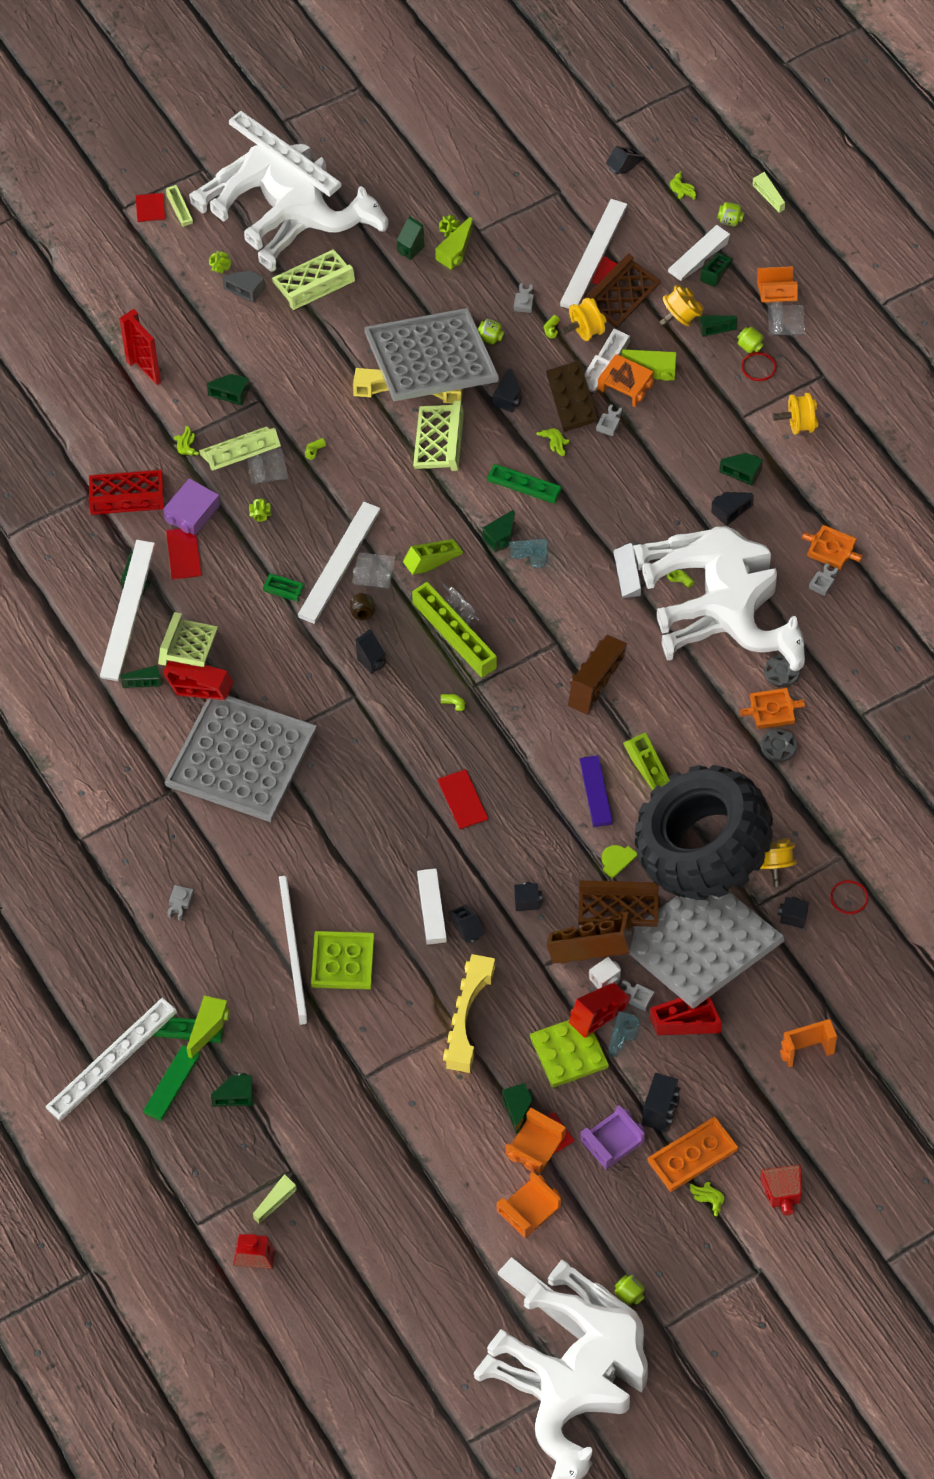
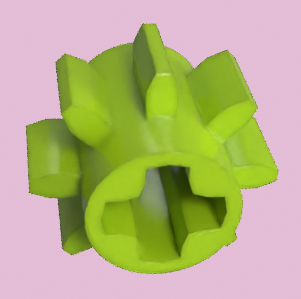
[439,215,460,237]
[209,251,231,274]
[249,499,271,522]

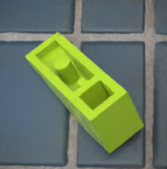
[435,217,473,270]
[622,349,676,381]
[403,539,463,575]
[623,732,670,790]
[187,996,231,1058]

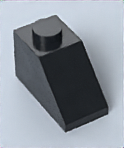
[605,146,644,174]
[493,368,522,413]
[711,492,754,526]
[356,629,386,674]
[448,905,484,943]

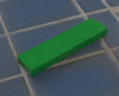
[487,464,562,504]
[152,1017,224,1043]
[143,1045,200,1121]

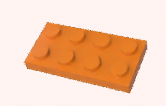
[647,1116,738,1192]

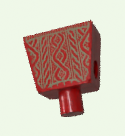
[760,1165,801,1215]
[233,1234,275,1269]

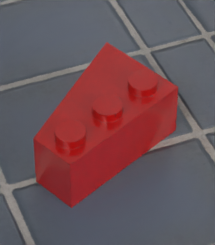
[162,660,234,701]
[568,982,631,1038]
[650,997,722,1036]

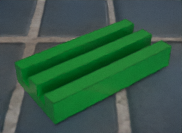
[263,573,305,602]

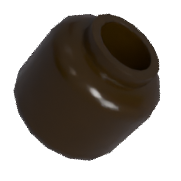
[350,593,375,620]

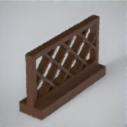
[585,253,661,328]
[578,880,658,927]

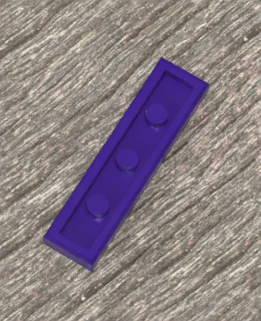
[579,755,612,827]

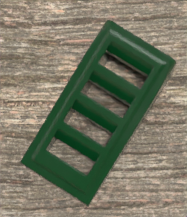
[700,253,733,287]
[698,315,737,337]
[120,665,162,688]

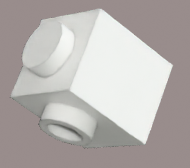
[589,957,621,989]

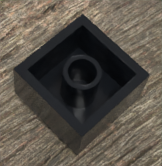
[642,1073,681,1132]

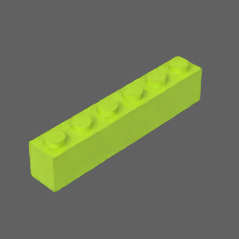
[412,582,497,678]

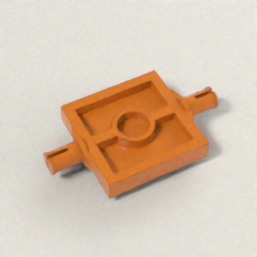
[802,525,863,570]
[740,688,805,730]

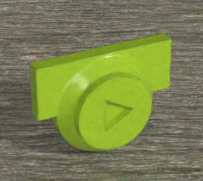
[602,845,637,879]

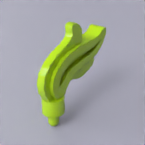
[670,171,696,200]
[174,426,199,456]
[536,428,569,456]
[690,1182,724,1216]

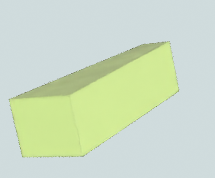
[753,172,785,213]
[166,185,193,227]
[253,1174,297,1224]

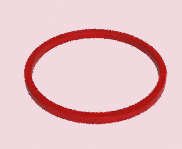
[742,352,776,381]
[830,880,868,914]

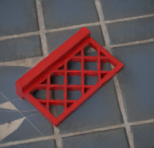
[119,309,161,385]
[89,470,164,515]

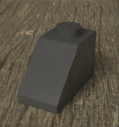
[223,270,265,303]

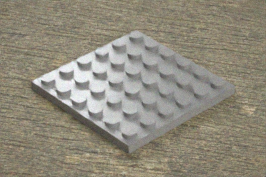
[364,308,498,402]
[165,696,317,822]
[628,892,784,1008]

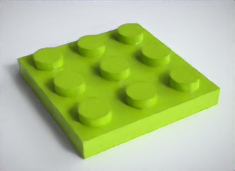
[311,931,374,989]
[530,1020,608,1088]

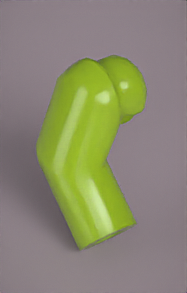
[544,315,560,339]
[305,438,326,460]
[667,570,695,588]
[441,694,466,711]

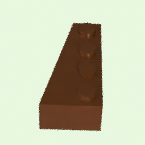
[568,635,627,715]
[547,911,634,964]

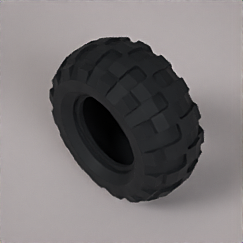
[635,765,773,900]

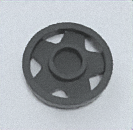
[764,655,800,687]
[761,729,797,762]

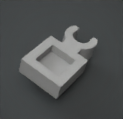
[514,283,534,313]
[596,405,622,436]
[809,563,838,596]
[168,885,194,921]
[621,981,655,1011]

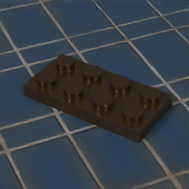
[546,360,598,432]

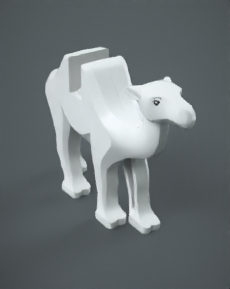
[189,144,389,272]
[633,526,805,671]
[474,1259,648,1479]

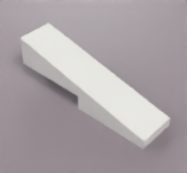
[668,225,730,281]
[584,329,631,393]
[417,869,446,945]

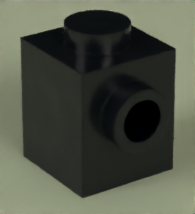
[514,882,543,911]
[778,897,809,929]

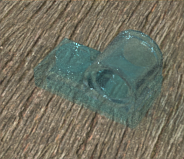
[509,539,547,568]
[609,1011,639,1057]

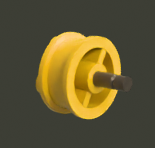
[660,285,704,327]
[561,298,606,341]
[772,393,818,435]
[760,838,797,887]

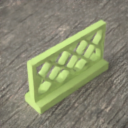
[272,249,355,310]
[413,401,464,471]
[199,427,281,471]
[158,612,218,667]

